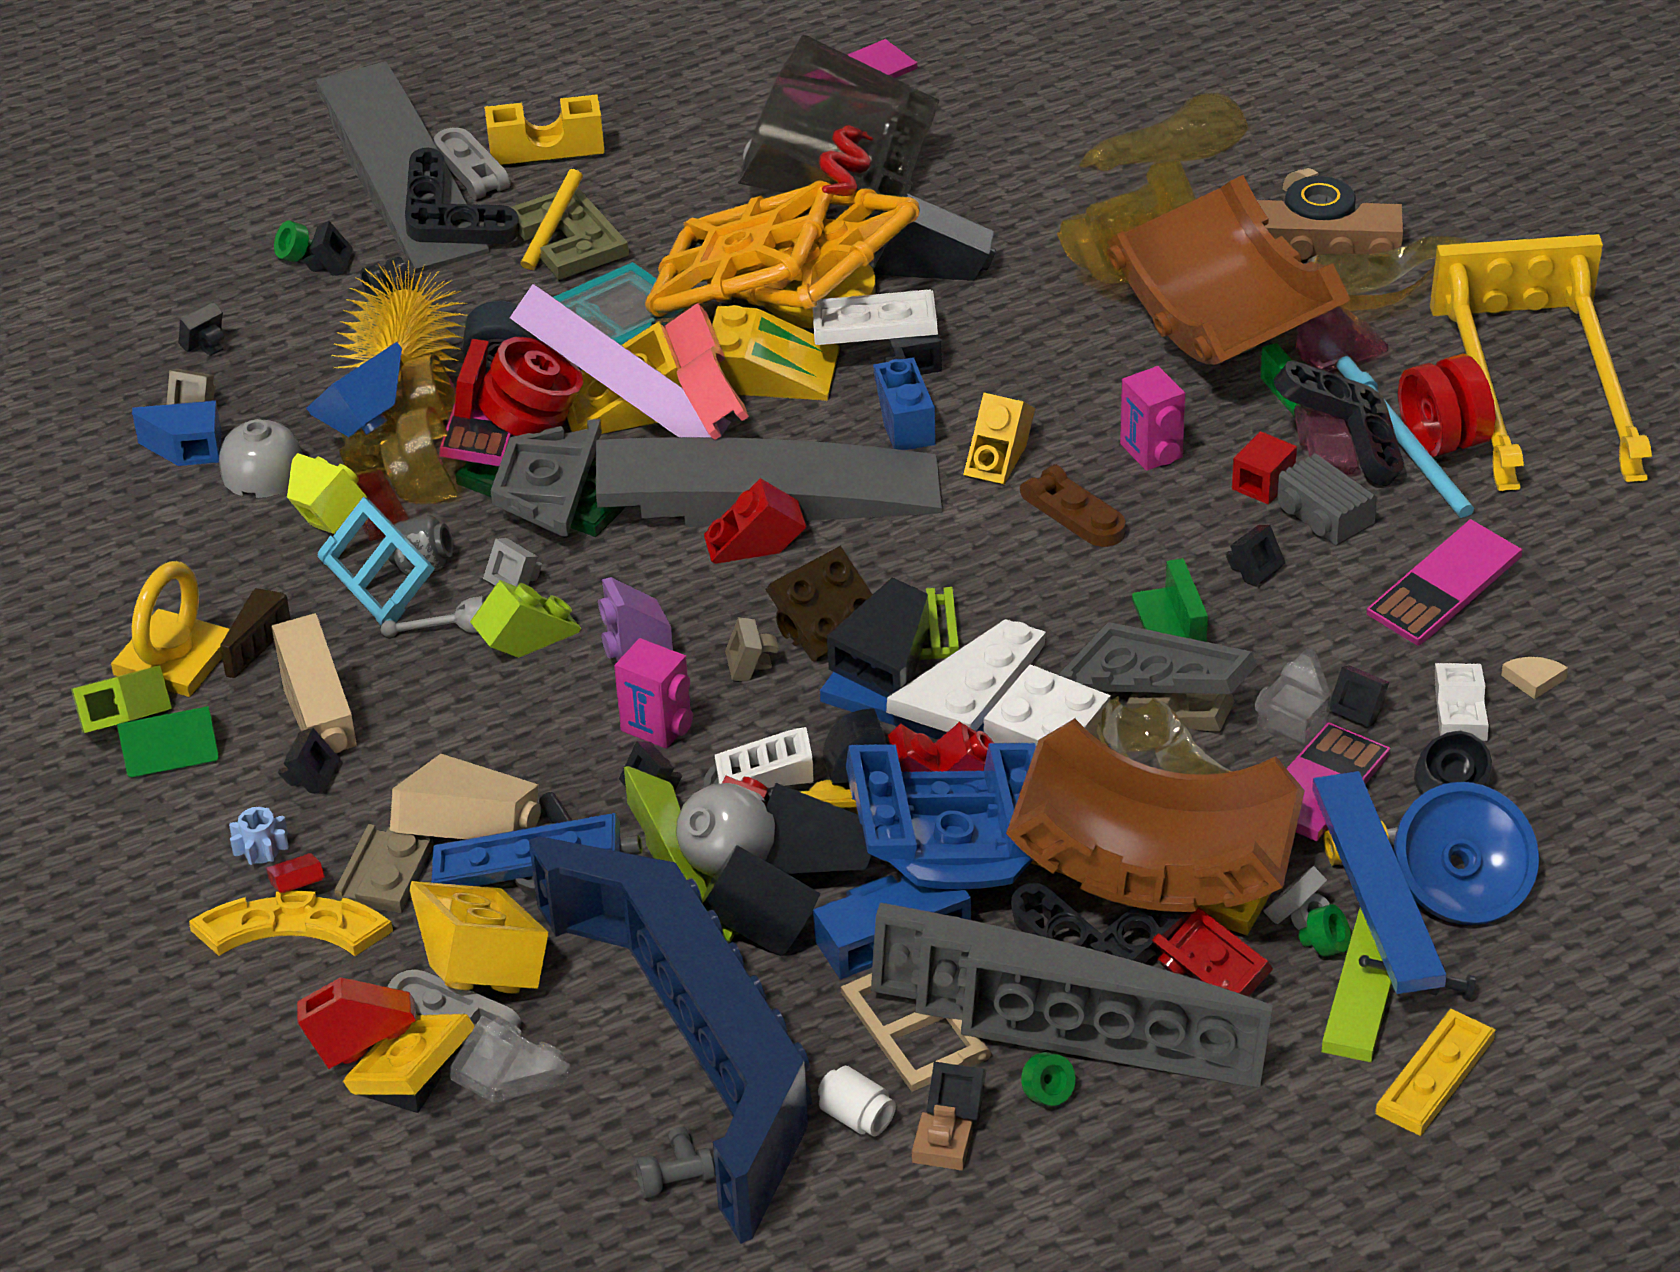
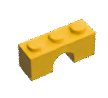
[484,95,604,165]

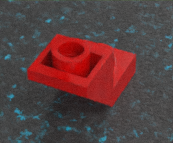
[888,722,994,772]

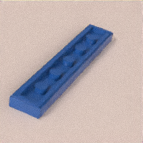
[1312,771,1446,994]

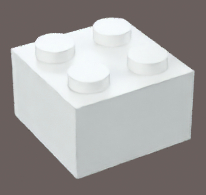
[984,664,1111,746]

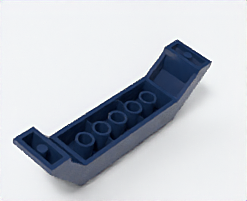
[529,836,812,1244]

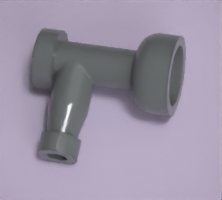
[635,1127,714,1199]

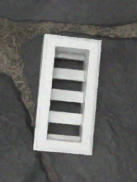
[715,727,813,788]

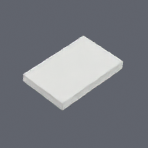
[813,290,938,345]

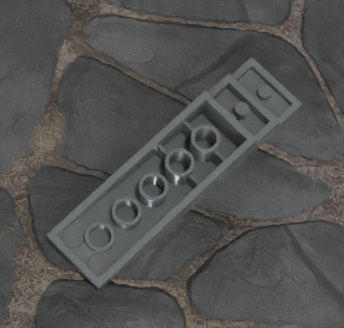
[315,61,489,273]
[596,437,942,527]
[871,903,1273,1087]

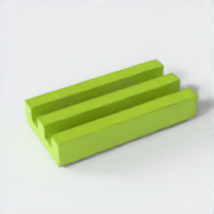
[919,587,959,660]

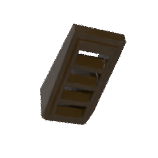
[220,588,291,678]

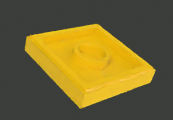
[343,1014,476,1095]

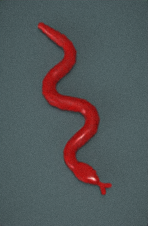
[819,125,873,197]

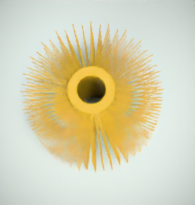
[331,260,468,406]

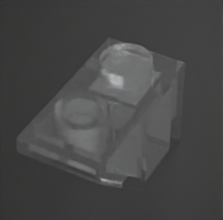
[1255,647,1331,751]
[450,1015,570,1103]

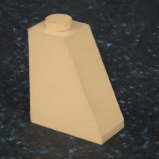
[272,613,357,753]
[390,754,541,840]

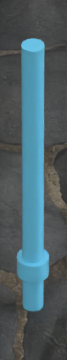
[1336,356,1474,518]

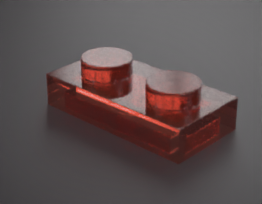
[357,469,409,541]

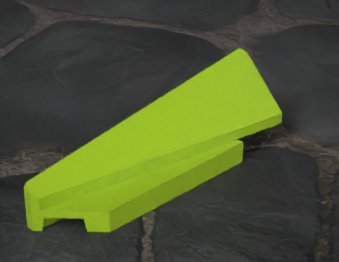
[624,766,739,943]

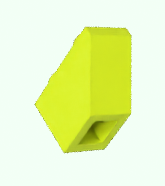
[287,453,367,534]

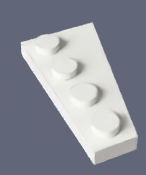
[886,619,1046,732]

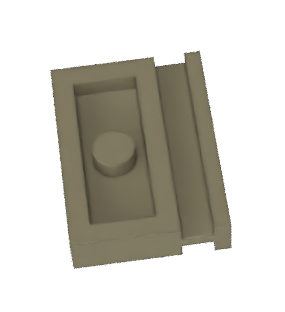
[335,824,434,913]

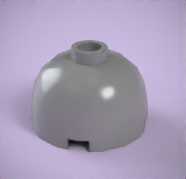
[219,419,303,498]
[676,783,775,877]

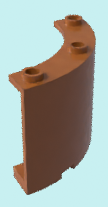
[1107,175,1351,365]
[1006,718,1305,912]

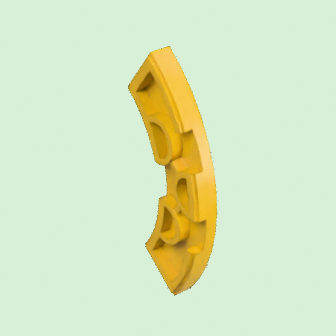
[189,891,393,956]

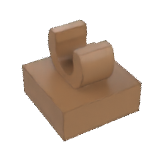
[912,1105,973,1170]

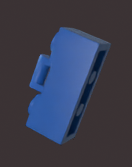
[813,874,971,980]

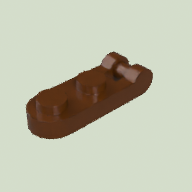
[1020,464,1126,547]

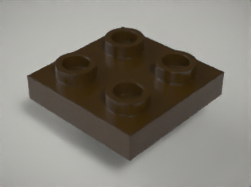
[765,545,873,662]

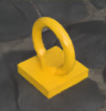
[111,561,229,697]

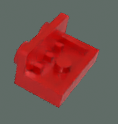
[1152,907,1273,997]

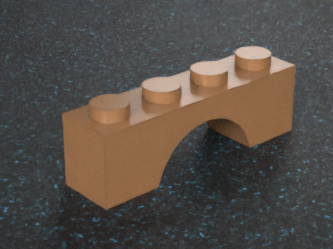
[1257,200,1403,263]

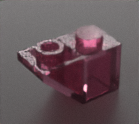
[1296,306,1388,371]

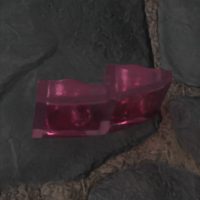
[1294,405,1358,475]

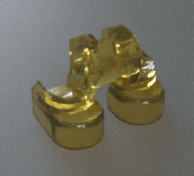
[1057,158,1196,285]
[339,354,458,505]

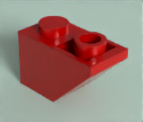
[704,478,806,564]
[297,977,416,1069]

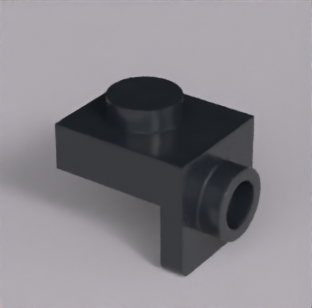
[884,334,942,375]

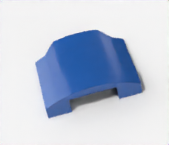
[846,743,1036,889]

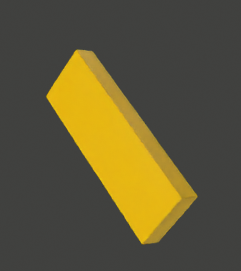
[1375,1009,1496,1136]

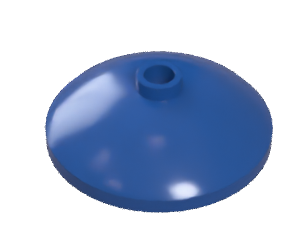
[1394,782,1539,925]

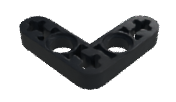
[405,147,519,244]
[1274,361,1404,486]
[1011,883,1193,964]

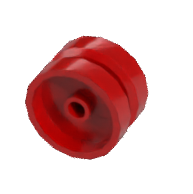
[477,337,583,436]
[1398,353,1496,457]

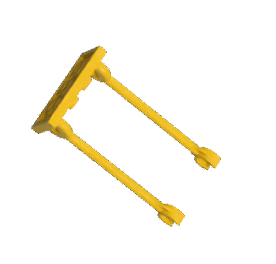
[1430,234,1652,491]

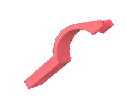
[665,303,749,440]

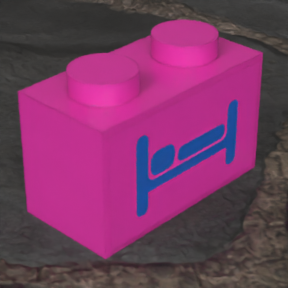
[1120,366,1185,471]
[614,638,693,749]

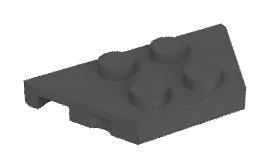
[491,419,602,536]

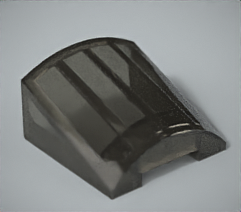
[738,35,940,212]

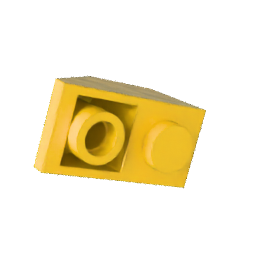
[963,393,1035,484]

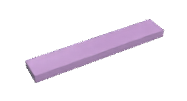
[510,284,731,438]

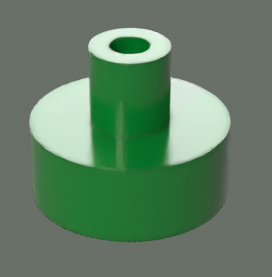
[274,220,313,262]
[1299,904,1351,957]
[1021,1052,1076,1106]

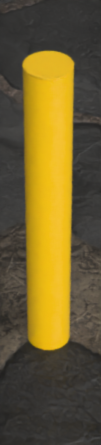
[520,169,583,270]

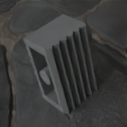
[1277,453,1377,545]

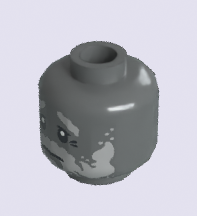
[388,515,454,575]

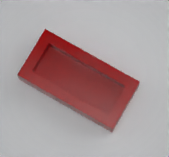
[454,339,489,419]

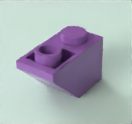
[598,577,673,661]

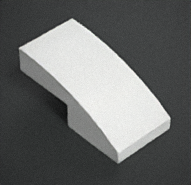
[1435,663,1489,741]

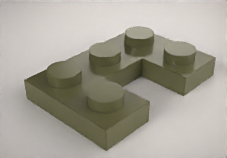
[511,188,629,280]

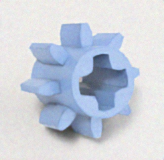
[229,807,289,865]

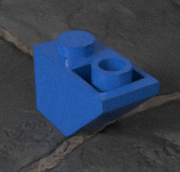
[873,357,935,450]
[132,401,222,466]

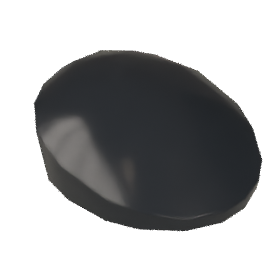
[1414,730,1493,795]

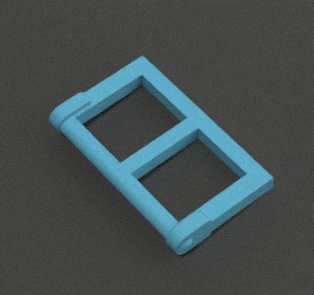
[318,497,435,625]

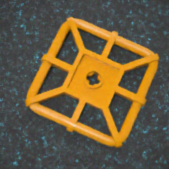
[645,181,834,317]
[707,188,920,310]

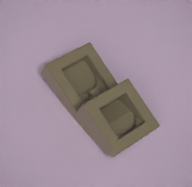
[1127,692,1235,731]

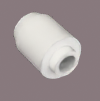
[818,1066,896,1136]

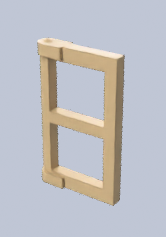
[841,973,991,1092]

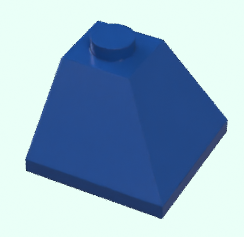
[306,342,402,437]

